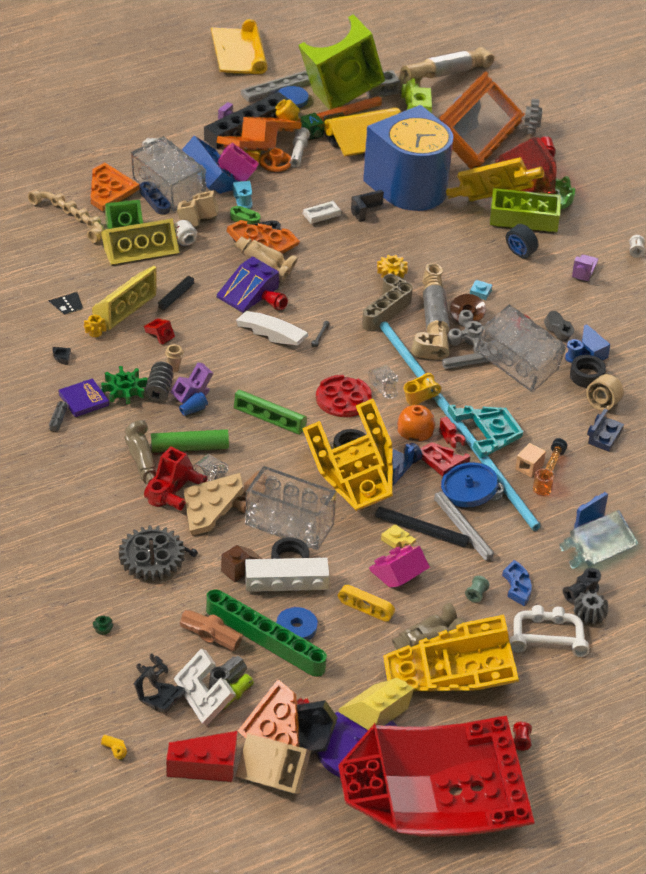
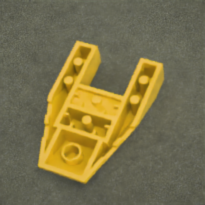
[302,399,393,511]

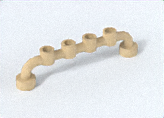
[28,190,104,243]

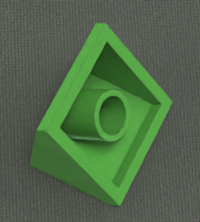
[105,199,143,229]

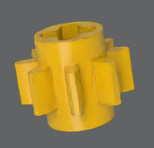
[84,315,106,337]

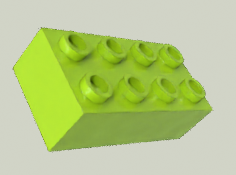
[489,188,561,232]

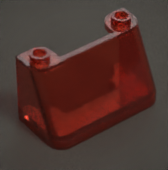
[495,137,557,194]

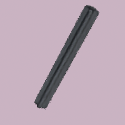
[375,506,469,547]

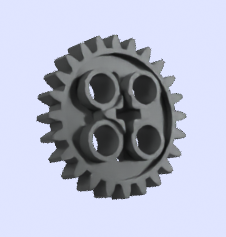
[119,525,185,581]

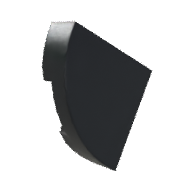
[52,347,71,365]

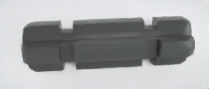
[49,401,68,432]

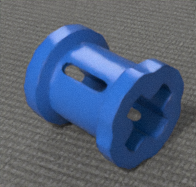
[565,339,583,363]

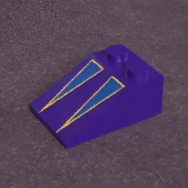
[216,256,279,313]

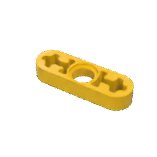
[338,585,395,621]

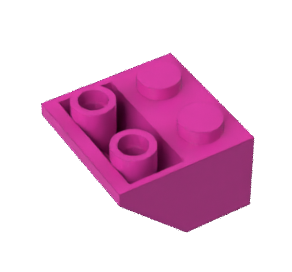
[217,142,259,181]
[369,545,430,588]

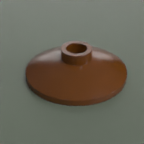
[450,294,486,322]

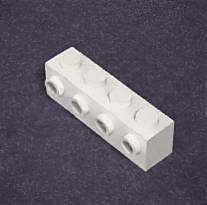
[245,558,329,592]

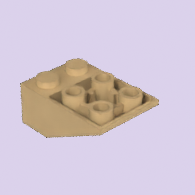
[236,733,311,794]

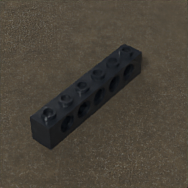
[204,92,290,149]

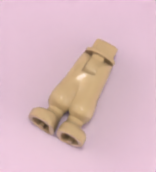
[235,236,298,282]

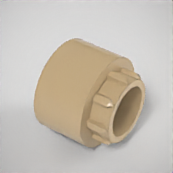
[586,374,624,411]

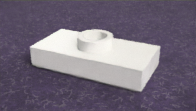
[303,201,341,224]

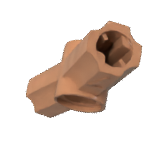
[180,610,243,651]

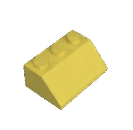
[338,678,414,730]

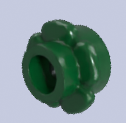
[93,616,113,635]

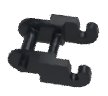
[136,653,169,680]

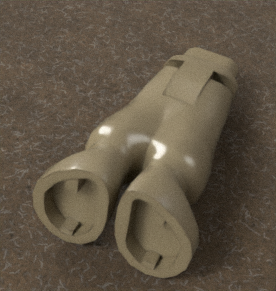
[124,420,156,484]
[392,603,465,650]

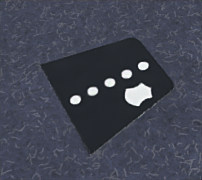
[48,292,83,314]

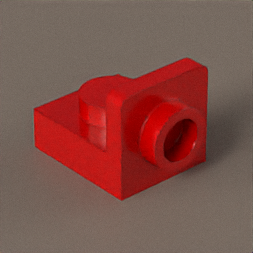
[143,318,175,344]

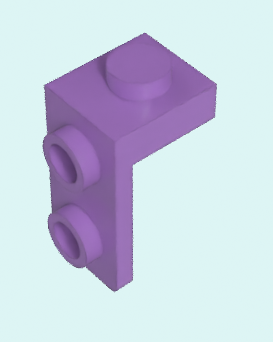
[572,254,598,281]

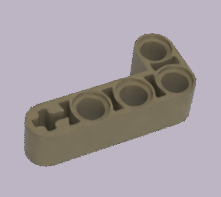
[362,274,413,331]

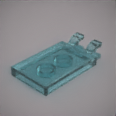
[559,510,639,569]

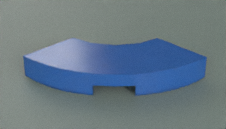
[502,560,532,606]

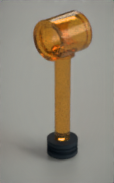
[533,438,568,496]

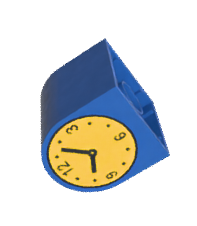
[363,105,453,211]

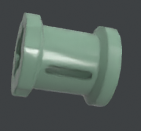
[465,576,490,603]

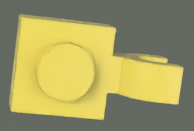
[381,525,416,548]

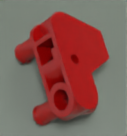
[144,446,208,511]

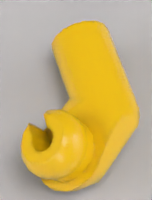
[101,735,127,759]

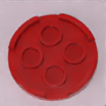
[316,375,372,417]

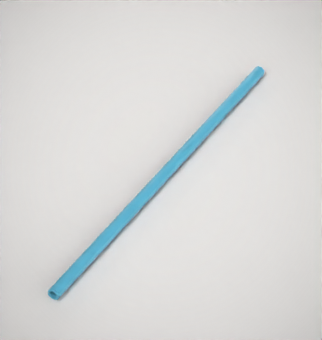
[380,321,541,531]

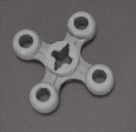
[448,310,499,353]

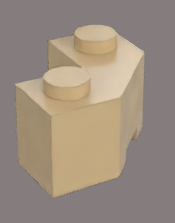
[177,190,219,228]

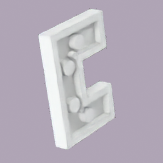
[173,649,235,725]

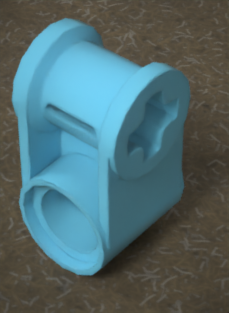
[233,181,252,209]

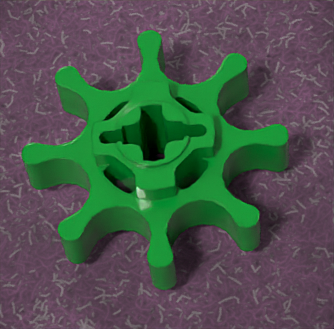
[101,366,148,404]

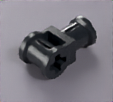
[563,568,601,603]

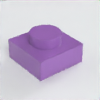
[218,102,234,120]

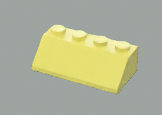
[101,218,179,265]
[92,266,157,330]

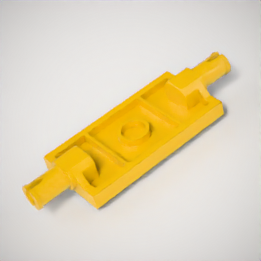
[446,157,544,202]

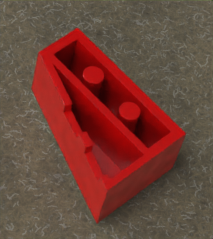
[166,731,237,782]

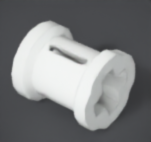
[629,235,645,258]

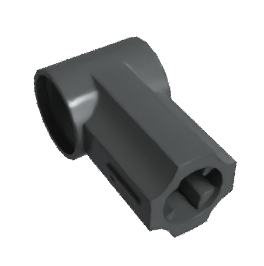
[209,655,247,690]

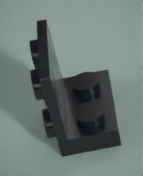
[297,700,338,753]

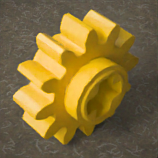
[377,255,408,278]

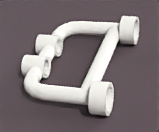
[510,605,589,657]

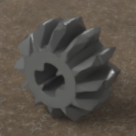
[574,591,609,625]

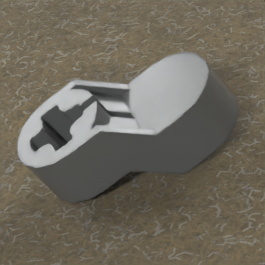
[544,311,574,341]

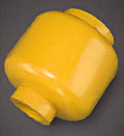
[276,99,300,121]

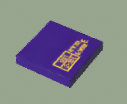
[58,378,109,417]

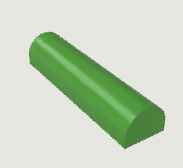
[234,389,307,435]
[151,429,229,453]

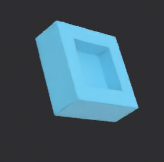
[470,280,492,300]

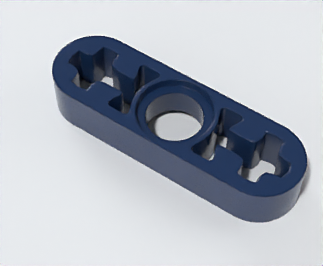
[139,181,171,215]

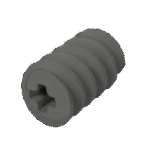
[145,361,174,403]

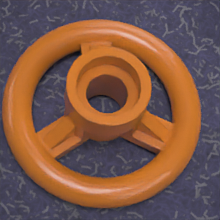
[259,148,291,172]

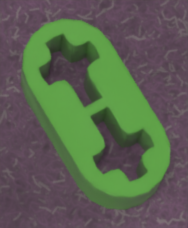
[230,206,261,224]

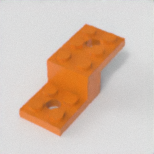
[217,117,302,151]

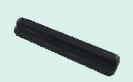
[158,276,194,310]

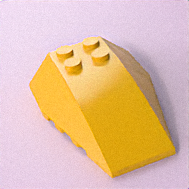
[383,615,519,692]

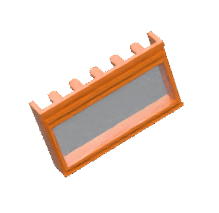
[439,71,525,169]

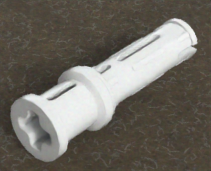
[290,127,310,167]

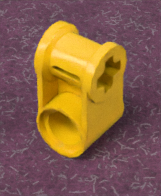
[404,373,441,405]

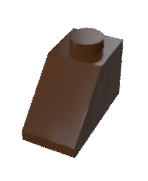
[221,545,263,583]

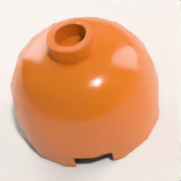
[397,405,435,441]

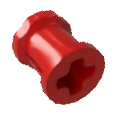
[513,722,532,751]

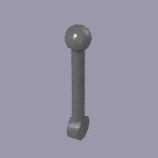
[311,321,330,347]

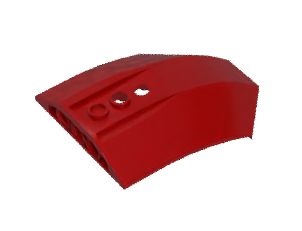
[338,715,535,837]

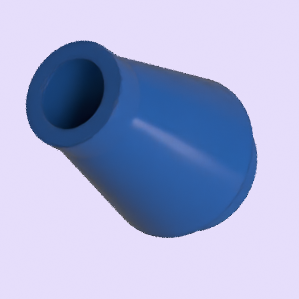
[179,392,208,416]

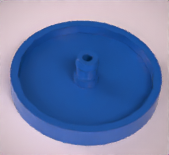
[441,462,498,507]

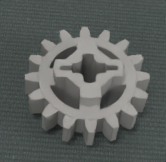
[524,99,543,135]

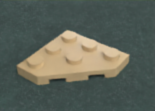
[183,473,244,536]

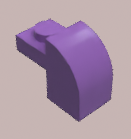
[170,362,214,403]

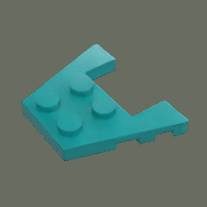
[447,405,523,458]

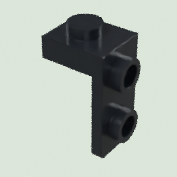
[351,190,384,222]

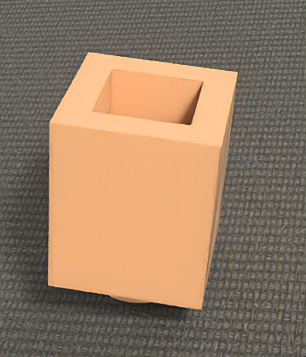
[515,443,546,478]

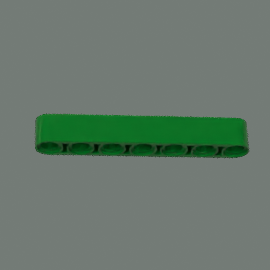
[206,589,327,677]

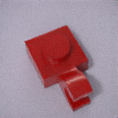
[439,416,465,448]

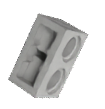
[366,70,400,99]

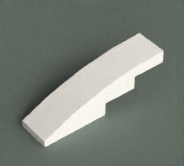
[236,311,308,345]

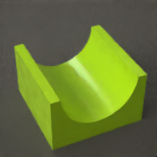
[298,14,385,110]

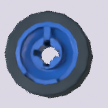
[505,224,539,258]

